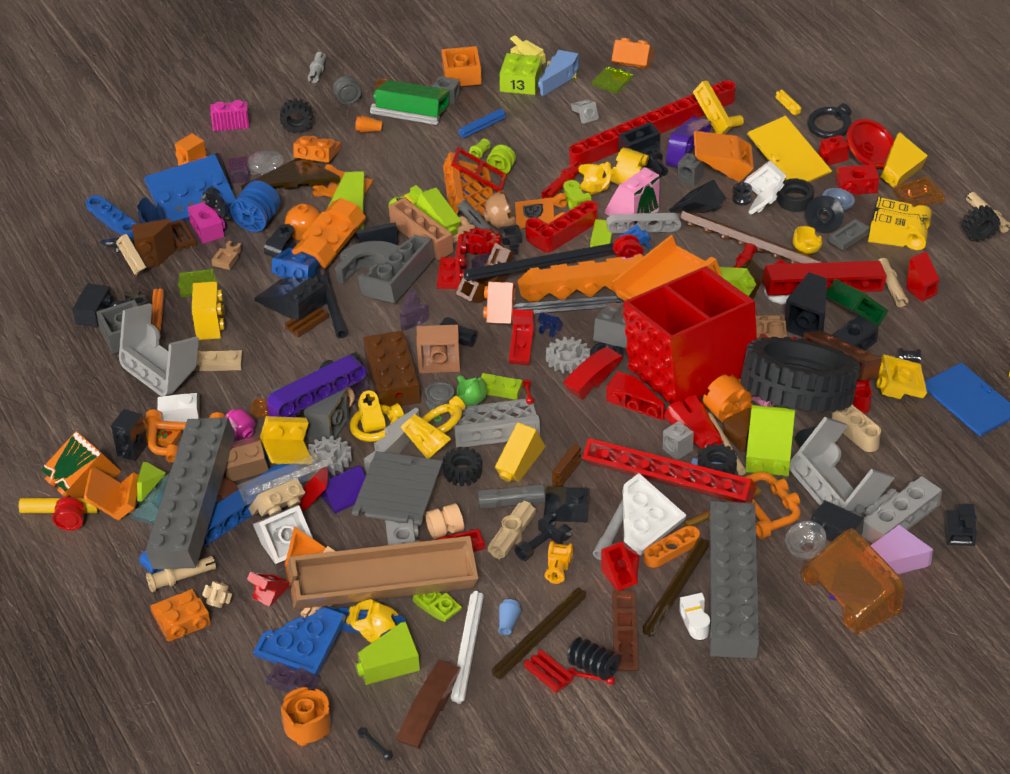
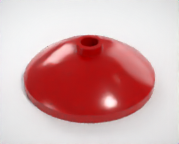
[847,119,894,169]

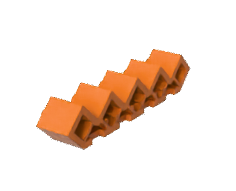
[517,255,644,302]

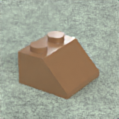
[224,435,269,482]

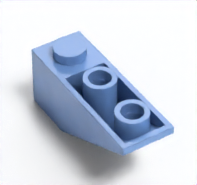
[538,50,579,96]

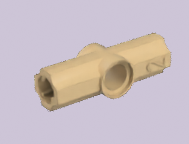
[488,501,536,560]

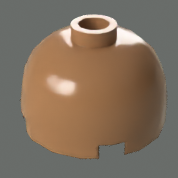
[483,190,516,229]

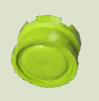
[487,145,516,174]

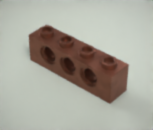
[803,330,882,381]

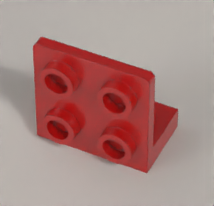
[437,234,467,289]

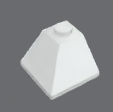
[157,393,200,422]

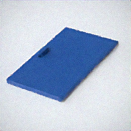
[925,362,1010,437]

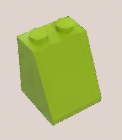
[746,405,795,476]

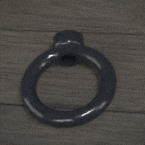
[807,103,852,139]

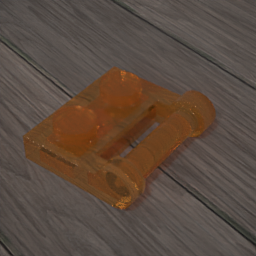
[893,176,945,207]

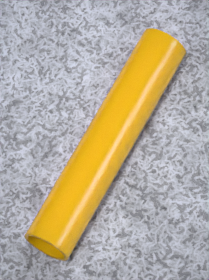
[19,498,100,513]

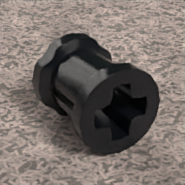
[898,348,921,364]

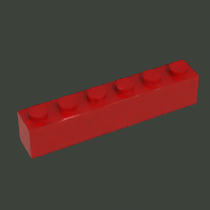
[762,261,887,295]

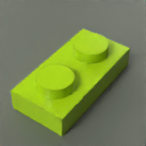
[481,373,523,400]

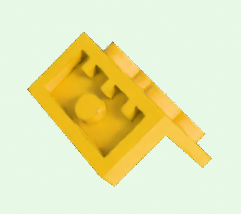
[260,416,312,465]

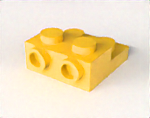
[876,354,927,399]

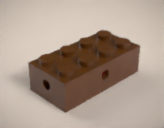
[363,330,420,407]

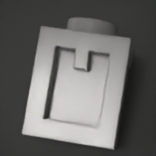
[571,99,599,124]

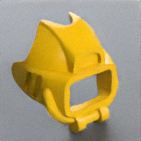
[579,162,614,196]
[346,599,398,643]

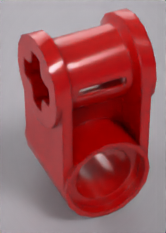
[852,379,872,414]

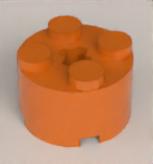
[703,375,753,423]
[281,687,331,746]

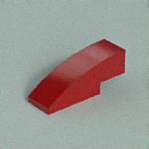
[563,347,623,400]

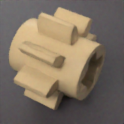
[203,581,232,608]

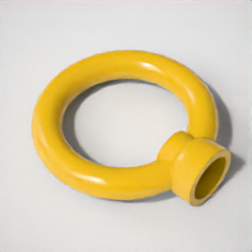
[422,396,466,433]
[350,403,404,442]

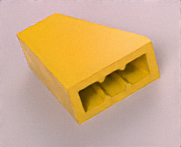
[881,133,928,189]
[495,422,545,483]

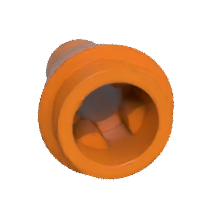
[355,115,382,133]

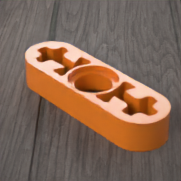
[644,526,700,568]

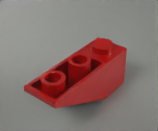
[606,371,665,421]

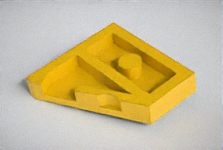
[401,414,451,459]

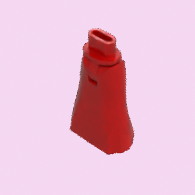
[664,394,724,449]

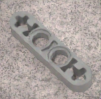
[606,213,681,233]

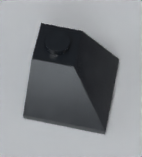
[669,180,726,213]
[544,486,590,523]

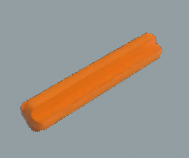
[151,288,164,332]

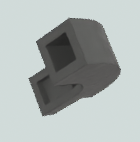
[335,241,399,285]

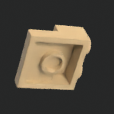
[248,478,305,517]

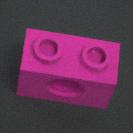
[187,202,225,244]

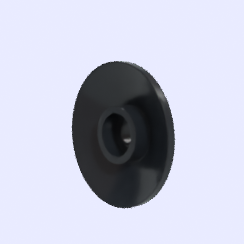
[805,196,844,233]
[100,238,135,252]

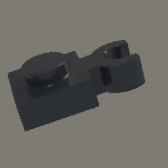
[124,289,151,306]

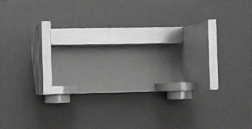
[119,303,199,397]
[790,417,894,511]

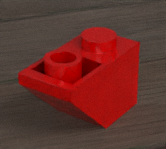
[906,251,939,302]

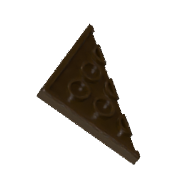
[241,158,341,191]

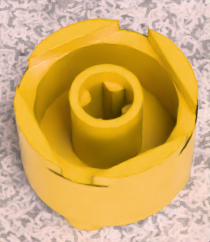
[611,147,649,185]

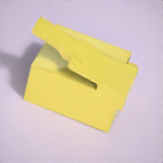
[510,35,546,64]

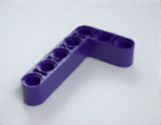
[267,355,367,417]

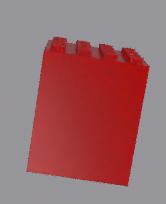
[623,266,757,404]

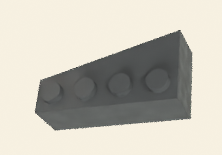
[357,235,435,303]

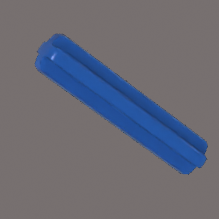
[458,109,506,138]

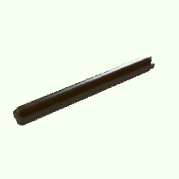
[642,538,709,637]
[492,588,586,679]

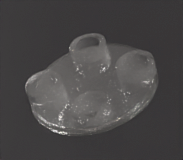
[247,150,284,174]

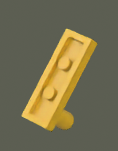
[693,81,744,134]

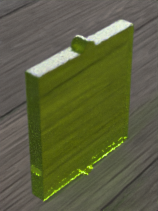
[591,66,632,94]
[177,269,216,297]

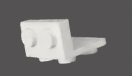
[745,161,786,215]

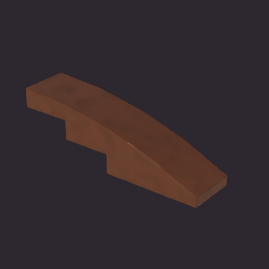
[612,591,638,672]
[396,660,461,749]

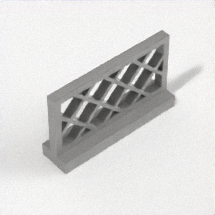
[449,399,540,448]

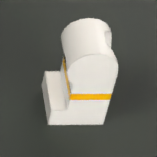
[679,593,710,640]

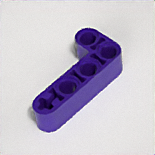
[666,116,711,168]

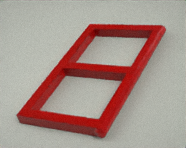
[451,147,507,192]

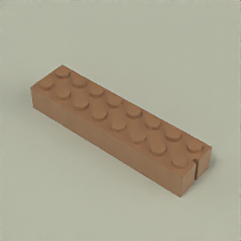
[287,536,478,609]

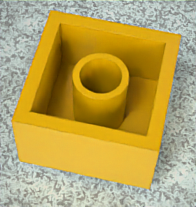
[192,282,225,340]

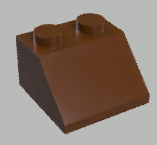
[131,219,176,269]

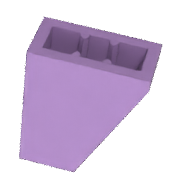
[860,525,933,577]

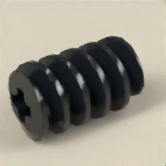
[567,637,621,681]

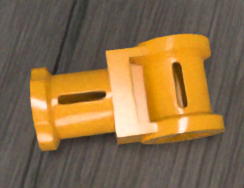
[545,541,574,584]

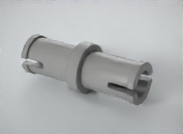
[308,52,326,83]

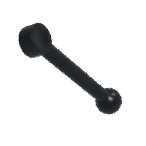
[358,728,393,761]

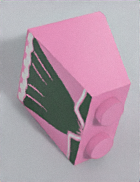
[605,168,660,225]

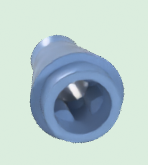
[498,599,521,635]

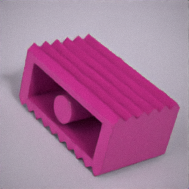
[210,100,249,131]

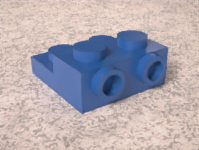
[271,247,321,278]

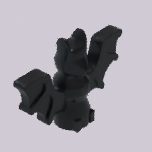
[201,186,234,221]

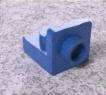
[618,224,652,249]

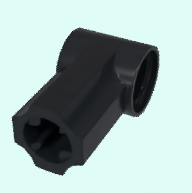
[440,317,478,347]

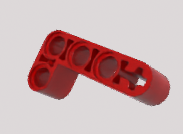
[525,200,598,252]

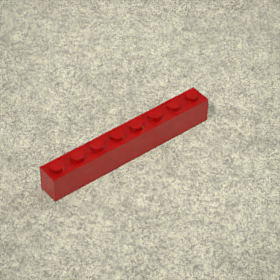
[582,438,757,503]

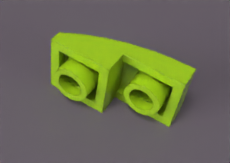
[413,592,462,622]

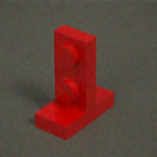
[509,309,536,365]

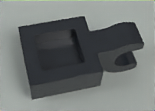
[499,225,522,255]

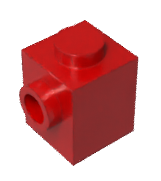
[819,135,849,166]

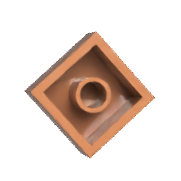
[417,325,460,373]

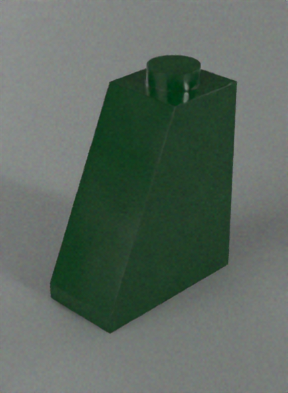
[826,279,889,327]

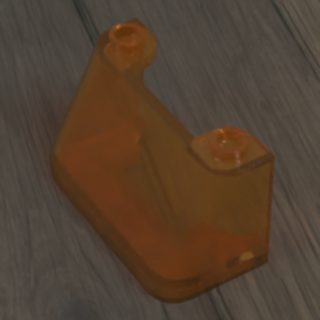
[802,528,904,635]

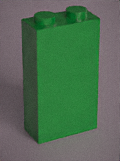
[374,80,450,117]

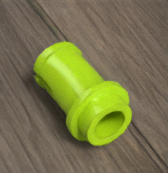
[469,139,491,159]

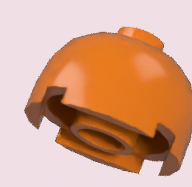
[285,204,320,240]

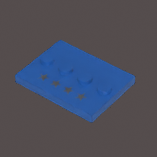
[144,154,235,222]

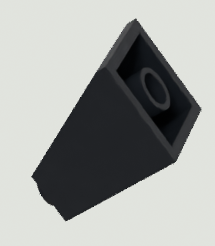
[785,272,827,337]

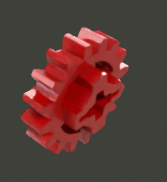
[463,228,501,255]

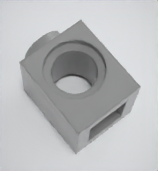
[663,421,694,460]

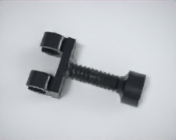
[515,513,572,561]

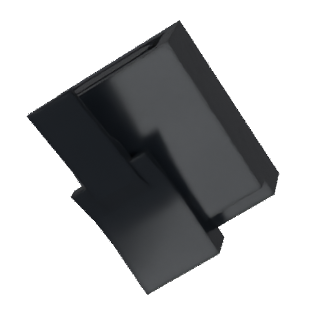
[944,504,977,546]

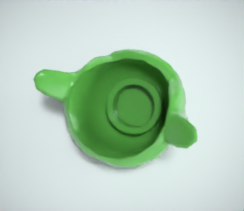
[456,375,487,406]

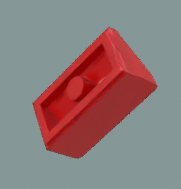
[296,467,328,512]

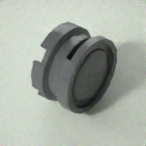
[333,76,361,105]
[425,382,454,413]

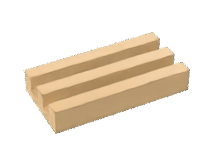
[116,234,146,275]

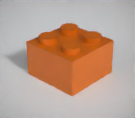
[441,46,481,86]

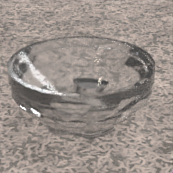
[785,521,827,559]

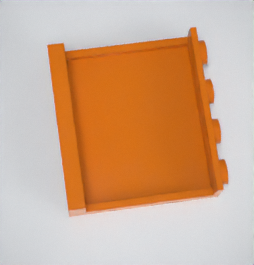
[612,235,722,301]

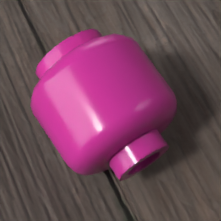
[225,409,256,440]

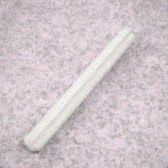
[451,591,484,704]

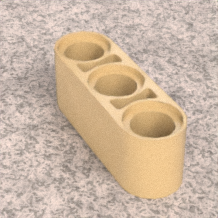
[831,404,881,452]

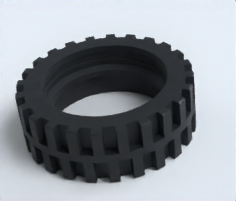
[741,337,860,413]

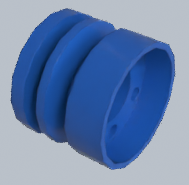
[230,180,281,232]

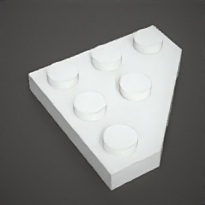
[622,473,687,556]

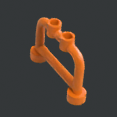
[145,409,225,463]
[745,472,801,539]

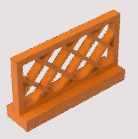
[443,152,493,216]

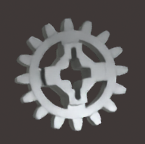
[546,337,590,374]
[306,436,352,475]

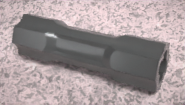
[478,484,545,509]

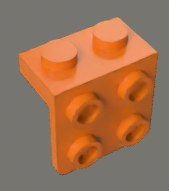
[84,467,139,521]

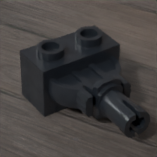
[618,122,668,178]

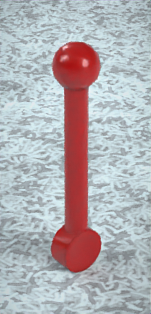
[523,380,534,405]
[567,668,615,685]

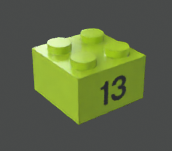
[499,53,542,95]

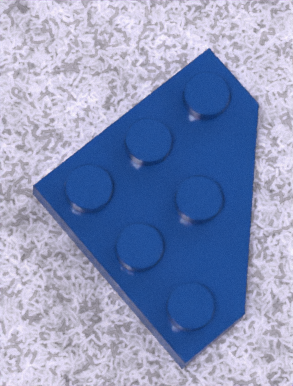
[253,607,346,678]

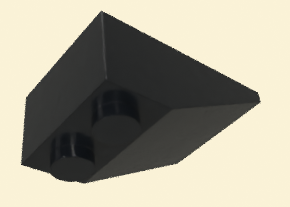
[254,277,326,322]

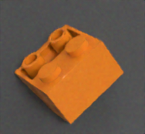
[611,38,655,69]

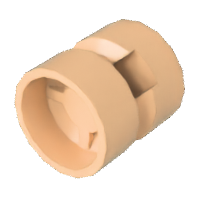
[425,503,464,539]

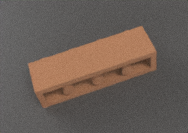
[389,198,453,260]

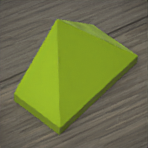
[137,462,166,502]

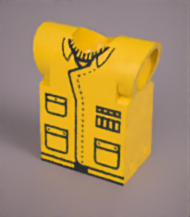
[868,197,932,251]

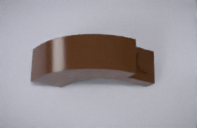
[456,243,515,303]

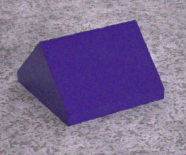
[320,465,365,514]

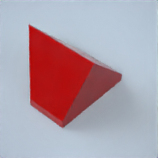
[601,541,640,591]

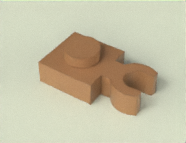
[212,241,242,270]

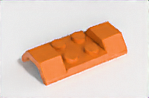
[292,198,366,268]

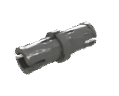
[456,199,491,230]

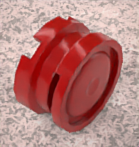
[613,234,643,258]
[52,497,86,531]

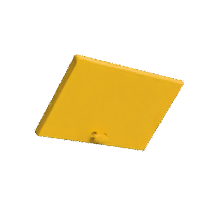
[747,116,832,182]

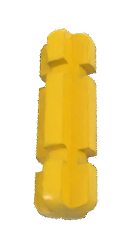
[776,90,802,116]

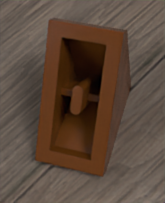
[724,408,752,453]

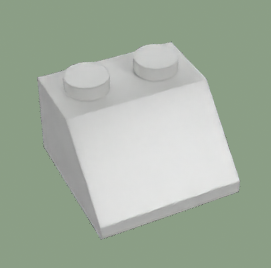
[253,505,313,564]

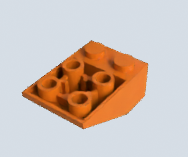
[694,131,754,182]

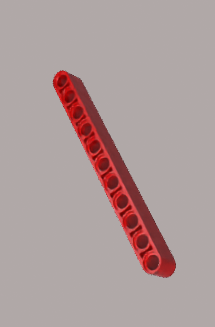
[569,80,736,166]

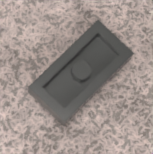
[829,219,870,251]

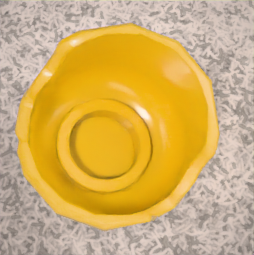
[793,226,822,255]

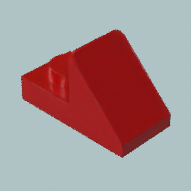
[247,572,290,606]

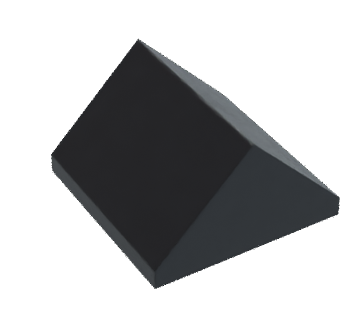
[353,222,398,245]

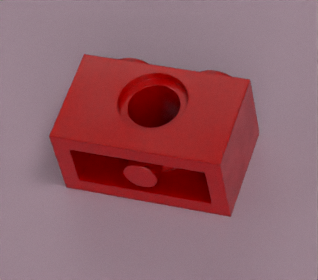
[836,164,879,195]

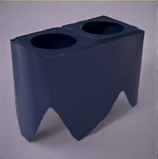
[137,197,164,224]

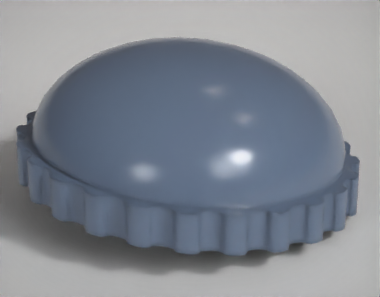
[822,188,855,211]

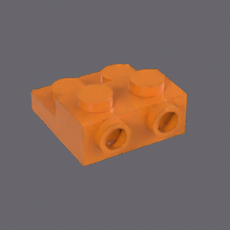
[294,136,341,163]
[150,589,211,642]

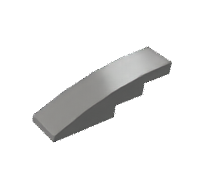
[364,407,419,475]

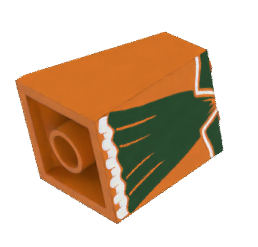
[41,431,122,498]

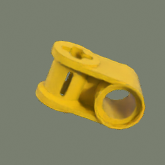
[358,391,386,433]

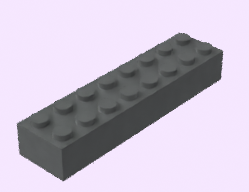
[145,417,235,569]
[709,501,759,658]

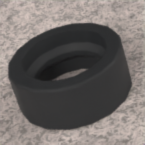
[777,178,814,212]

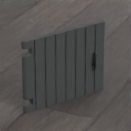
[352,451,443,526]

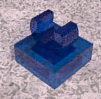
[538,313,563,338]

